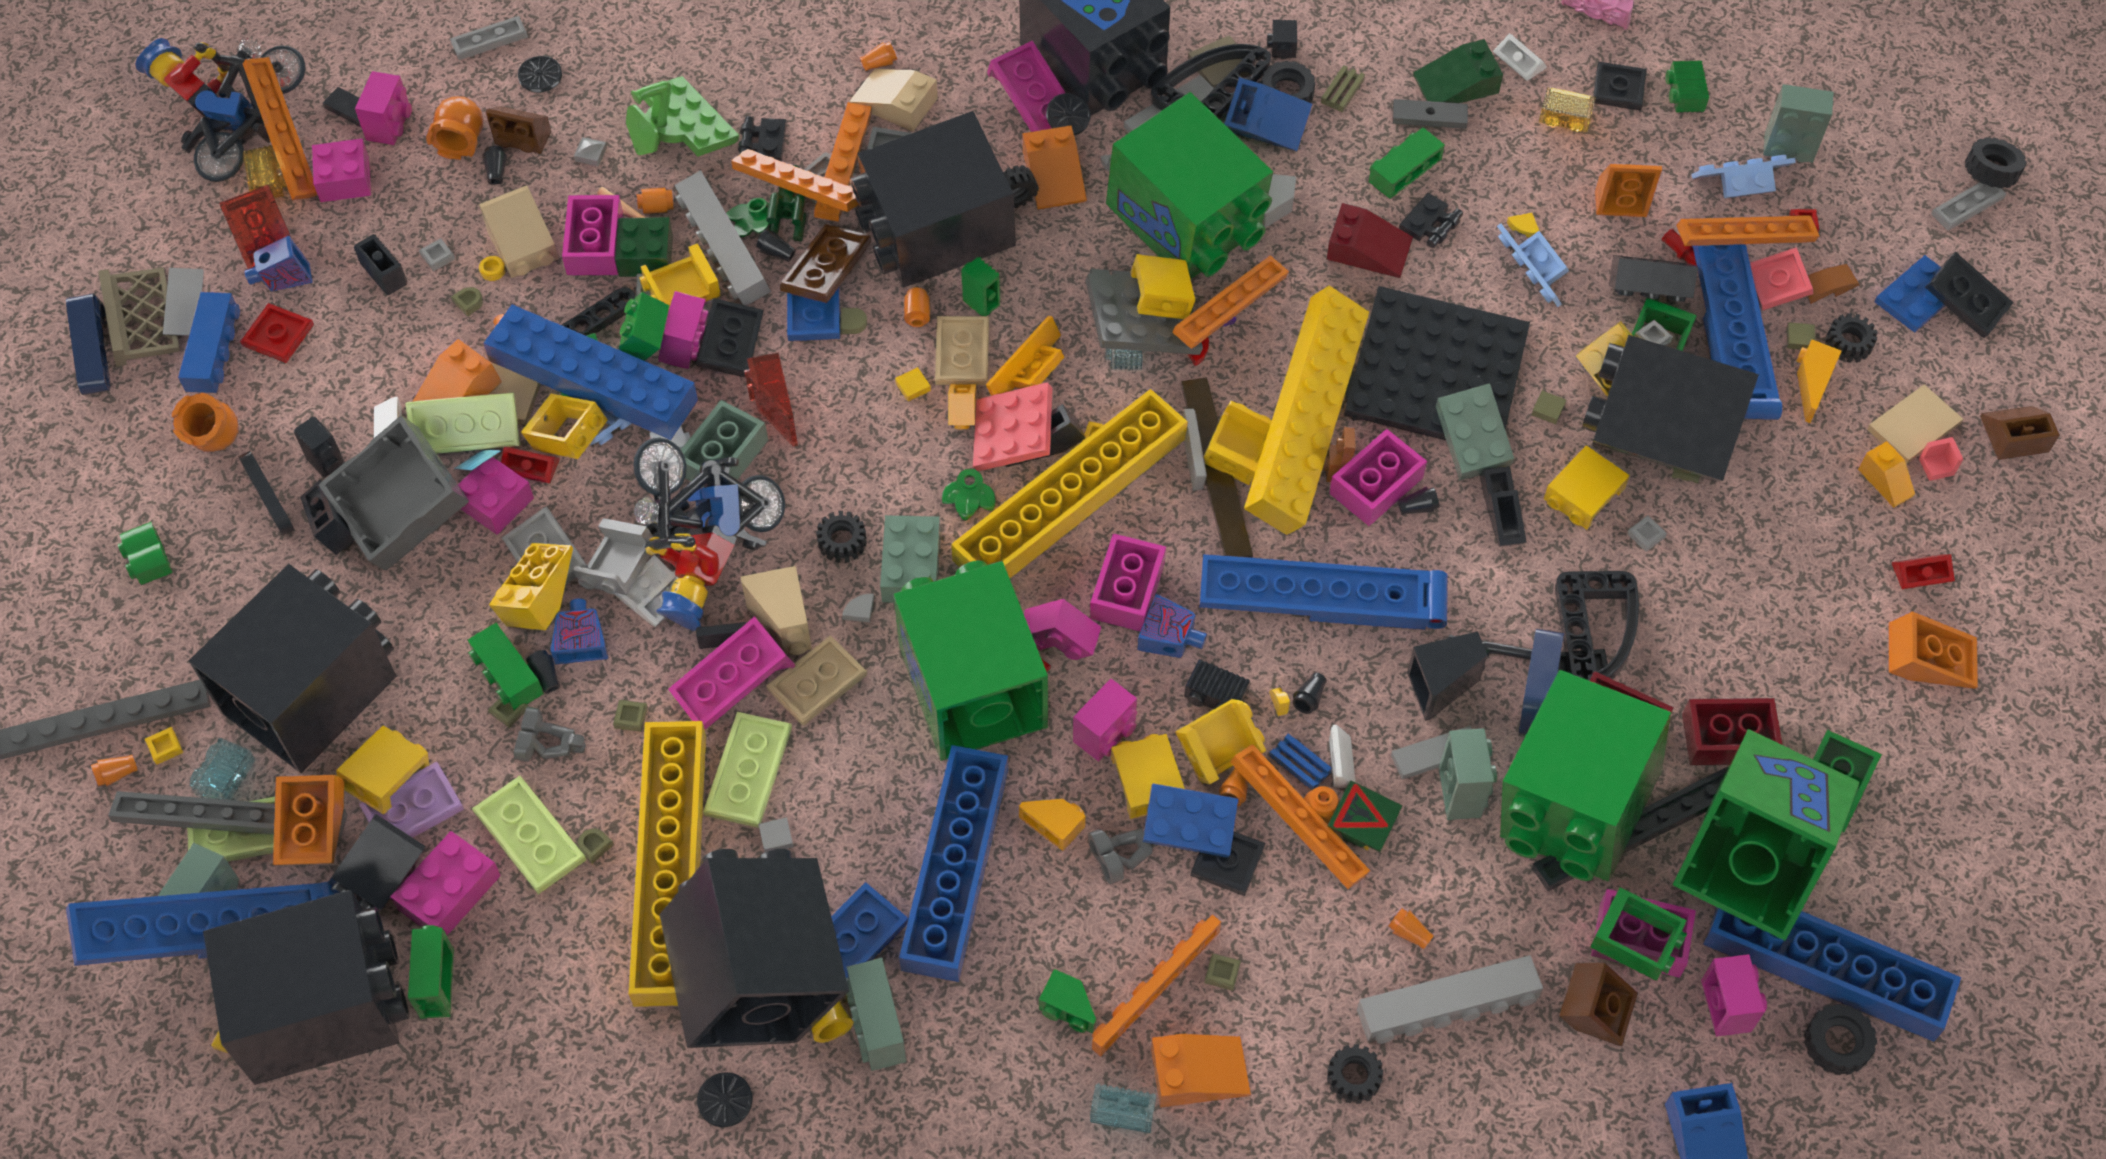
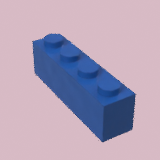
[178,292,240,393]

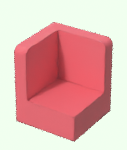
[1919,437,1963,481]

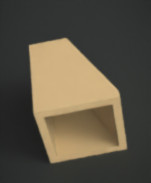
[479,185,559,278]
[741,566,812,655]

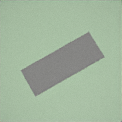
[163,268,204,335]

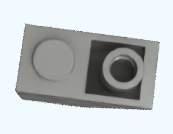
[1262,174,1296,228]

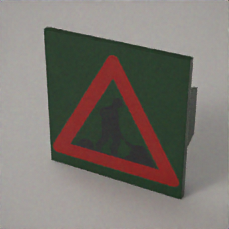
[1327,780,1403,852]

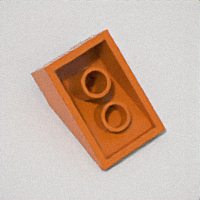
[1022,126,1087,210]
[1595,164,1662,217]
[412,339,502,402]
[1889,611,1978,689]
[273,775,345,865]
[1151,1034,1251,1108]

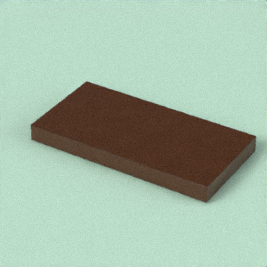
[780,224,871,303]

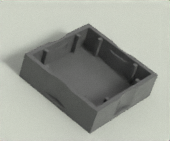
[319,415,469,571]

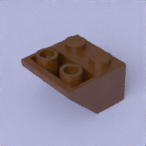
[486,106,552,154]
[1980,406,2060,460]

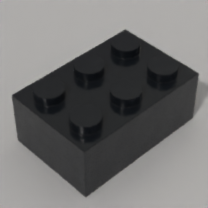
[1609,255,1698,302]

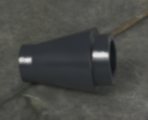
[482,146,507,185]
[756,230,796,262]
[1398,486,1440,515]
[526,650,560,694]
[1292,672,1327,714]

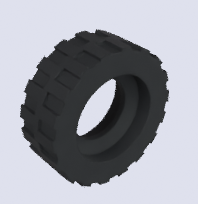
[1261,61,1315,103]
[1965,137,2027,188]
[1804,1004,1877,1075]

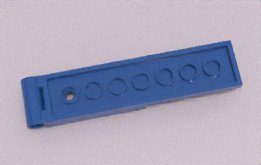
[1693,244,1782,420]
[1199,554,1448,630]
[66,881,335,966]

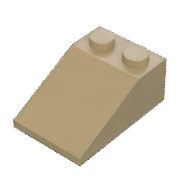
[849,69,938,132]

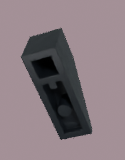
[1005,404,1085,467]
[300,480,355,555]

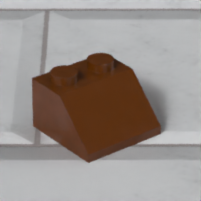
[1559,963,1638,1046]

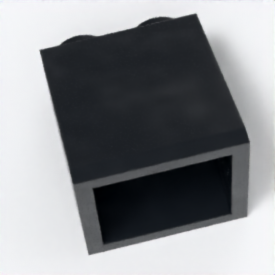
[1407,631,1489,721]
[328,814,426,913]

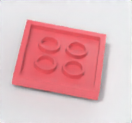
[973,382,1052,471]

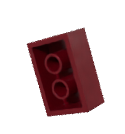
[1682,698,1783,766]

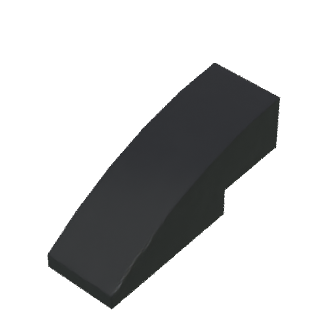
[1479,466,1527,547]

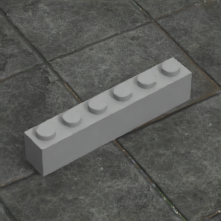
[675,171,771,306]
[1357,955,1543,1044]

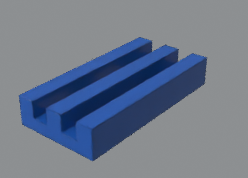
[1269,733,1332,790]

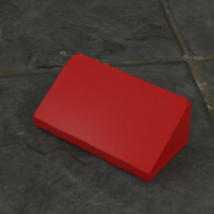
[501,446,560,483]
[1892,554,1955,589]

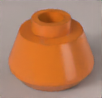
[1304,786,1340,824]

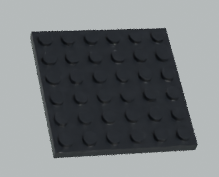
[1344,286,1530,440]

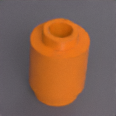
[637,187,674,214]
[904,287,930,328]

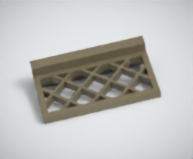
[98,267,180,367]

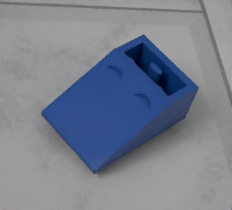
[1224,77,1312,152]
[1665,1083,1748,1159]

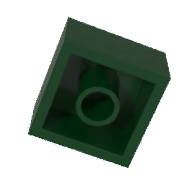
[615,217,673,277]

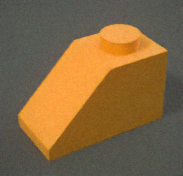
[948,384,976,429]
[1858,441,1915,508]
[1019,799,1086,851]

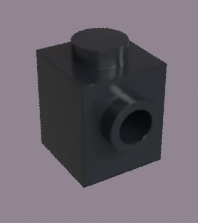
[1267,20,1297,59]

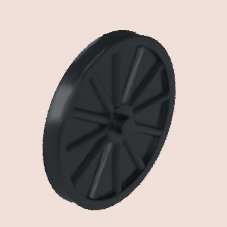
[518,56,562,93]
[1046,93,1091,135]
[697,1072,753,1127]

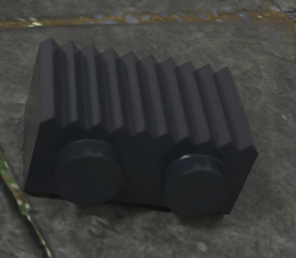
[353,234,407,295]
[294,417,345,477]
[1184,659,1250,710]

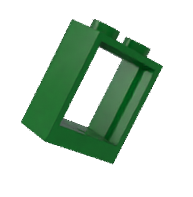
[1632,298,1697,351]
[1590,887,1687,981]
[408,925,454,1019]

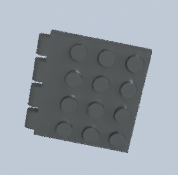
[1085,269,1203,355]

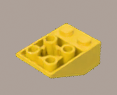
[1576,321,1633,397]
[489,543,573,630]

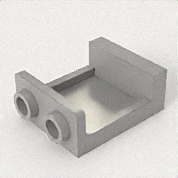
[573,518,653,595]

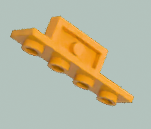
[986,315,1065,396]

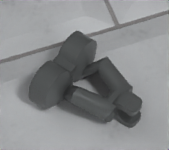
[514,707,586,762]
[1088,828,1158,885]

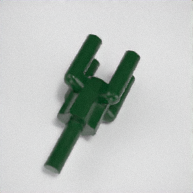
[766,165,807,242]

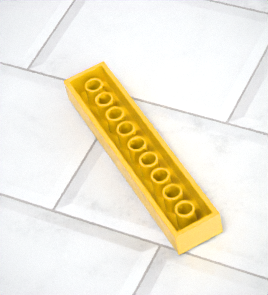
[1244,285,1369,535]
[951,389,1188,578]
[628,721,706,1007]

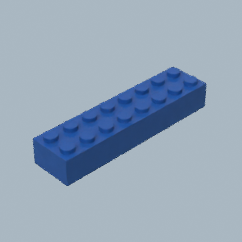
[483,304,698,440]
[899,745,1009,982]
[1703,907,1961,1042]

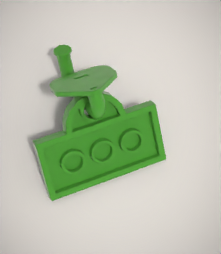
[626,76,739,157]

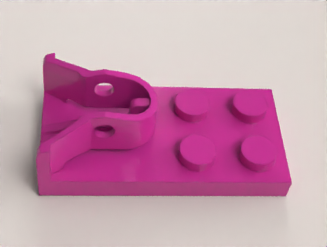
[987,41,1065,132]
[668,617,795,730]

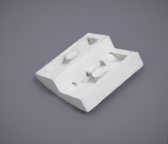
[615,555,678,627]

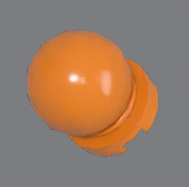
[426,96,484,160]
[171,393,239,452]

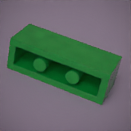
[1368,127,1445,199]
[467,623,544,711]

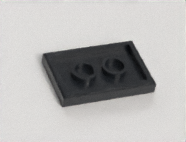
[1925,251,2014,338]
[696,298,764,378]

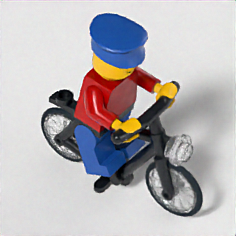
[135,37,306,182]
[633,437,785,631]

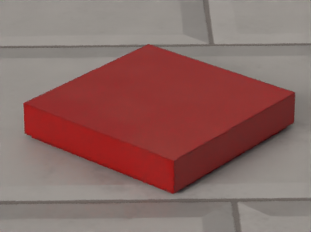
[240,303,314,363]

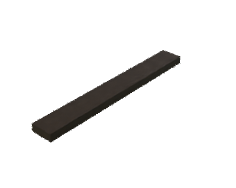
[1181,377,1253,558]

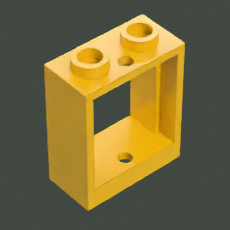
[521,393,608,459]

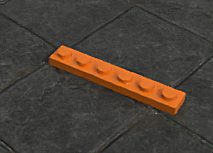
[243,57,317,200]
[814,102,872,222]
[731,149,859,212]
[1676,216,1820,246]
[1172,255,1289,349]
[1230,744,1370,889]
[1092,914,1221,1057]

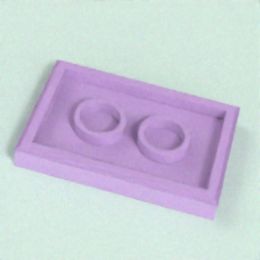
[359,762,464,838]

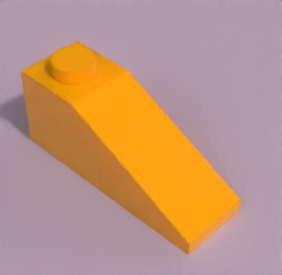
[1796,339,1841,423]

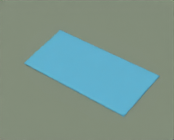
[454,449,500,470]

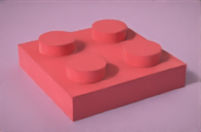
[1750,247,1813,311]

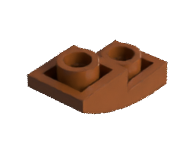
[1806,264,1859,304]
[1322,427,1356,482]

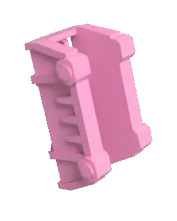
[1561,0,1633,30]

